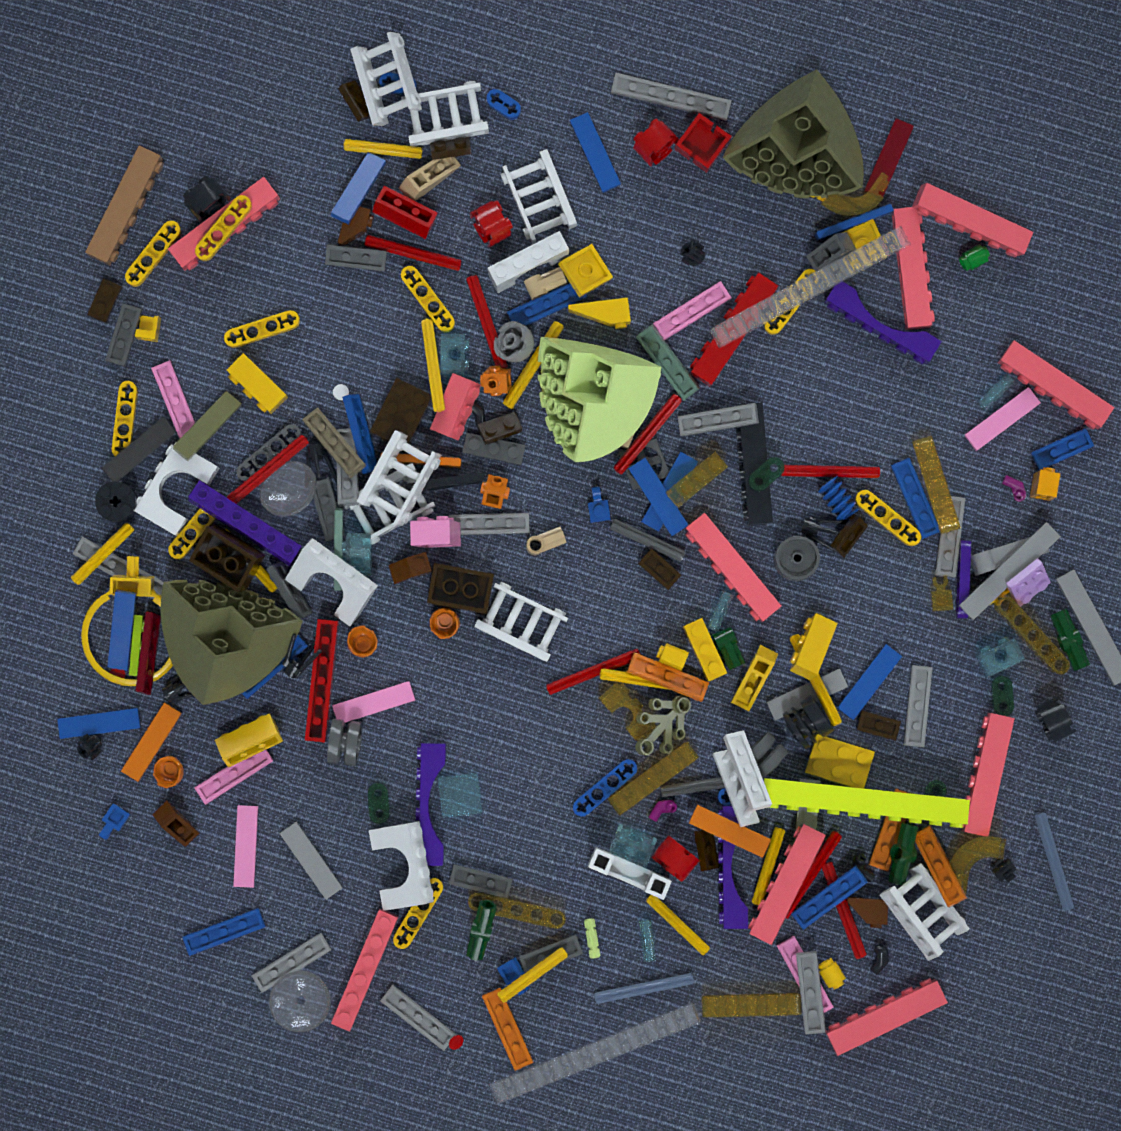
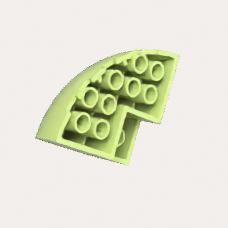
[538,337,661,462]

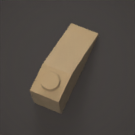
[399,157,461,201]

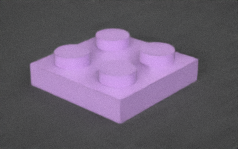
[1006,558,1051,608]

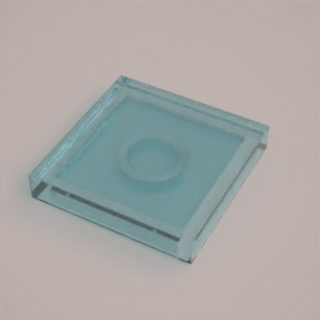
[438,773,483,818]

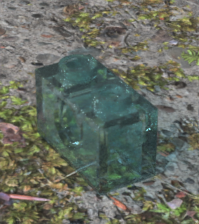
[440,334,469,376]
[342,533,372,576]
[976,636,1025,677]
[609,824,657,867]

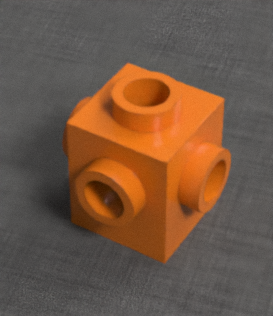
[480,366,512,396]
[480,475,510,509]

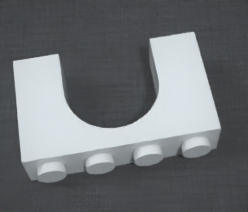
[488,231,569,293]
[134,442,220,536]
[285,538,378,626]
[369,821,434,911]
[588,846,672,900]

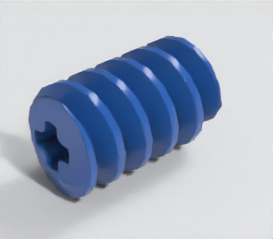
[818,476,860,520]

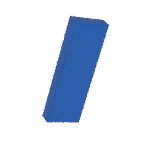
[1030,428,1094,471]

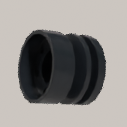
[783,695,835,749]

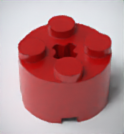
[633,118,679,167]
[470,200,513,248]
[651,835,700,882]

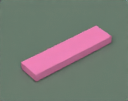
[653,281,731,340]
[151,360,195,439]
[964,387,1041,451]
[332,681,415,723]
[195,749,274,805]
[233,805,258,888]
[776,935,834,1013]

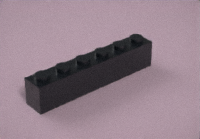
[736,402,773,526]

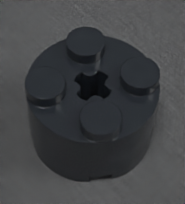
[183,176,231,223]
[95,481,138,523]
[1034,696,1077,743]

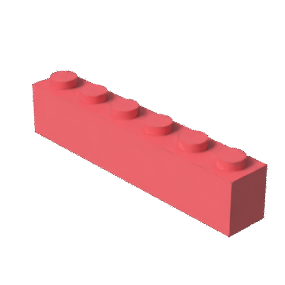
[168,177,280,271]
[912,183,1033,257]
[891,207,935,330]
[998,340,1115,430]
[685,513,781,622]
[962,713,1015,837]
[748,824,826,945]
[331,909,399,1032]
[826,978,948,1056]

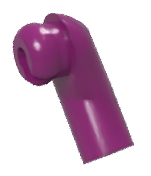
[1002,475,1026,502]
[648,800,677,822]

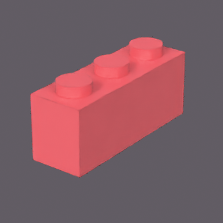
[430,373,481,441]

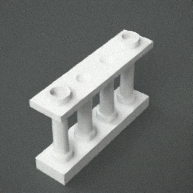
[350,32,422,126]
[401,81,489,147]
[500,149,577,244]
[357,430,441,526]
[345,463,436,546]
[474,582,568,662]
[713,730,772,827]
[880,863,970,961]

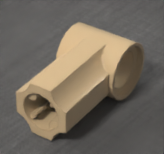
[524,267,567,300]
[526,527,567,556]

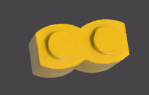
[656,643,689,671]

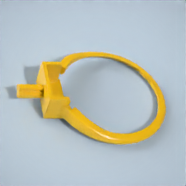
[81,556,173,686]

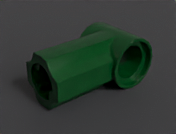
[712,627,745,670]

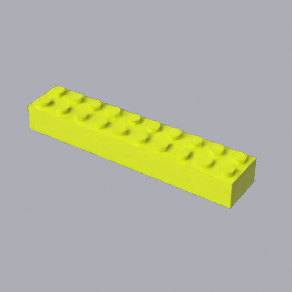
[764,778,970,828]

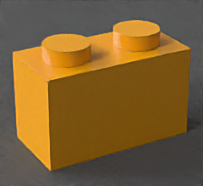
[1030,467,1061,501]

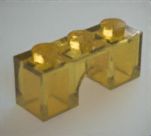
[666,451,728,508]
[598,682,656,742]

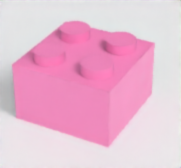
[410,516,461,548]

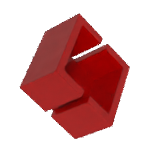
[675,113,732,173]

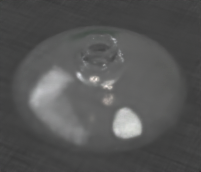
[260,461,317,517]
[269,970,331,1032]

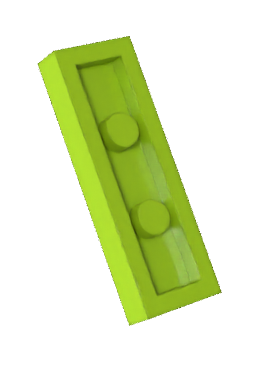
[129,615,144,676]

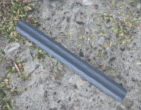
[1035,812,1074,911]
[594,973,694,1004]

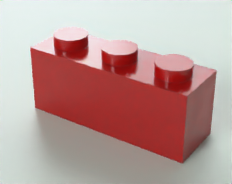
[372,186,438,239]

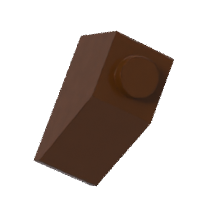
[338,207,374,246]
[388,552,432,584]
[152,801,200,847]
[846,897,888,928]

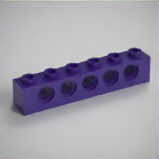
[188,480,302,566]

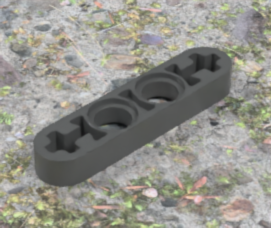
[236,424,301,481]

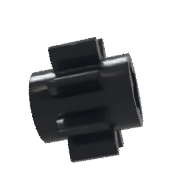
[681,241,705,267]
[77,734,102,760]
[991,858,1017,883]

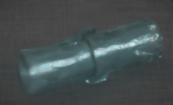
[978,374,1015,411]
[706,590,734,632]
[639,920,656,962]

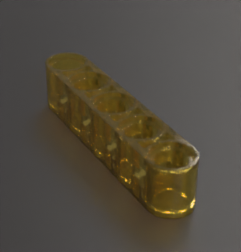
[912,435,961,534]
[994,596,1070,674]
[607,741,699,816]
[468,892,566,929]
[702,993,802,1017]

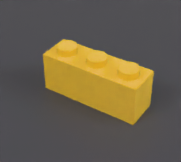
[227,353,288,414]
[790,613,838,681]
[683,618,727,682]
[215,713,283,768]

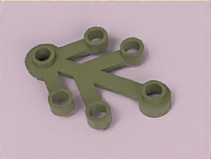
[635,695,691,755]

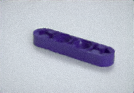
[956,540,971,619]

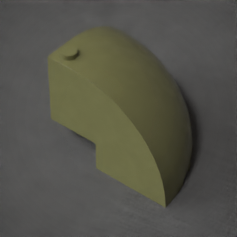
[723,69,864,198]
[161,580,303,705]

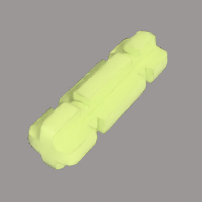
[584,918,600,959]

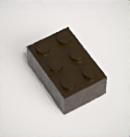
[370,378,432,445]
[189,524,266,593]
[427,563,494,615]

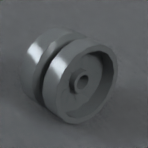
[774,536,820,582]
[327,719,362,766]
[751,731,789,779]

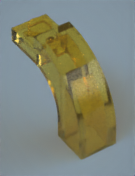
[821,172,890,216]
[950,836,1006,895]

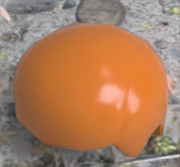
[429,607,460,639]
[347,625,378,658]
[153,756,184,788]

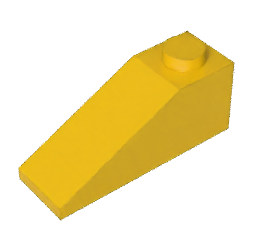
[568,298,631,329]
[731,645,778,711]

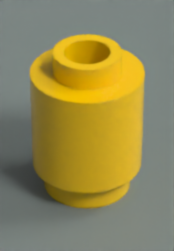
[819,958,846,990]

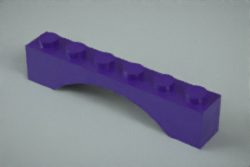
[824,279,942,365]
[416,743,446,866]
[718,806,748,929]

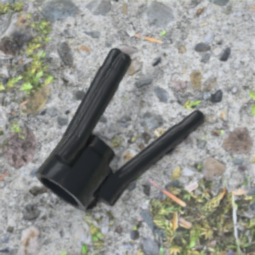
[305,443,337,489]
[801,516,848,552]
[282,634,322,679]
[162,675,194,703]

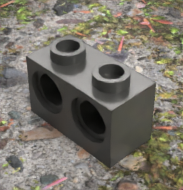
[806,232,856,273]

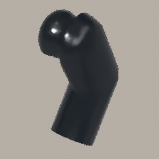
[472,401,485,426]
[852,854,875,882]
[870,944,889,975]

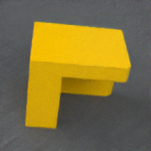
[135,316,161,342]

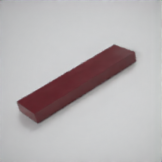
[864,118,914,199]
[135,612,161,695]

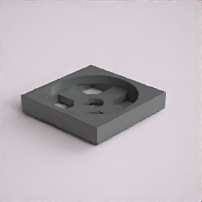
[618,439,669,490]

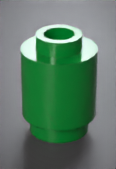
[958,244,990,271]

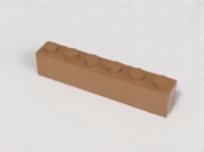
[86,145,164,266]

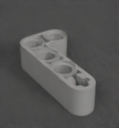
[971,537,1050,576]

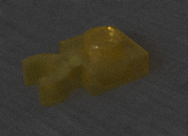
[930,576,954,612]

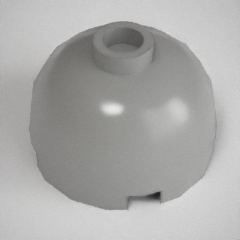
[494,321,534,363]

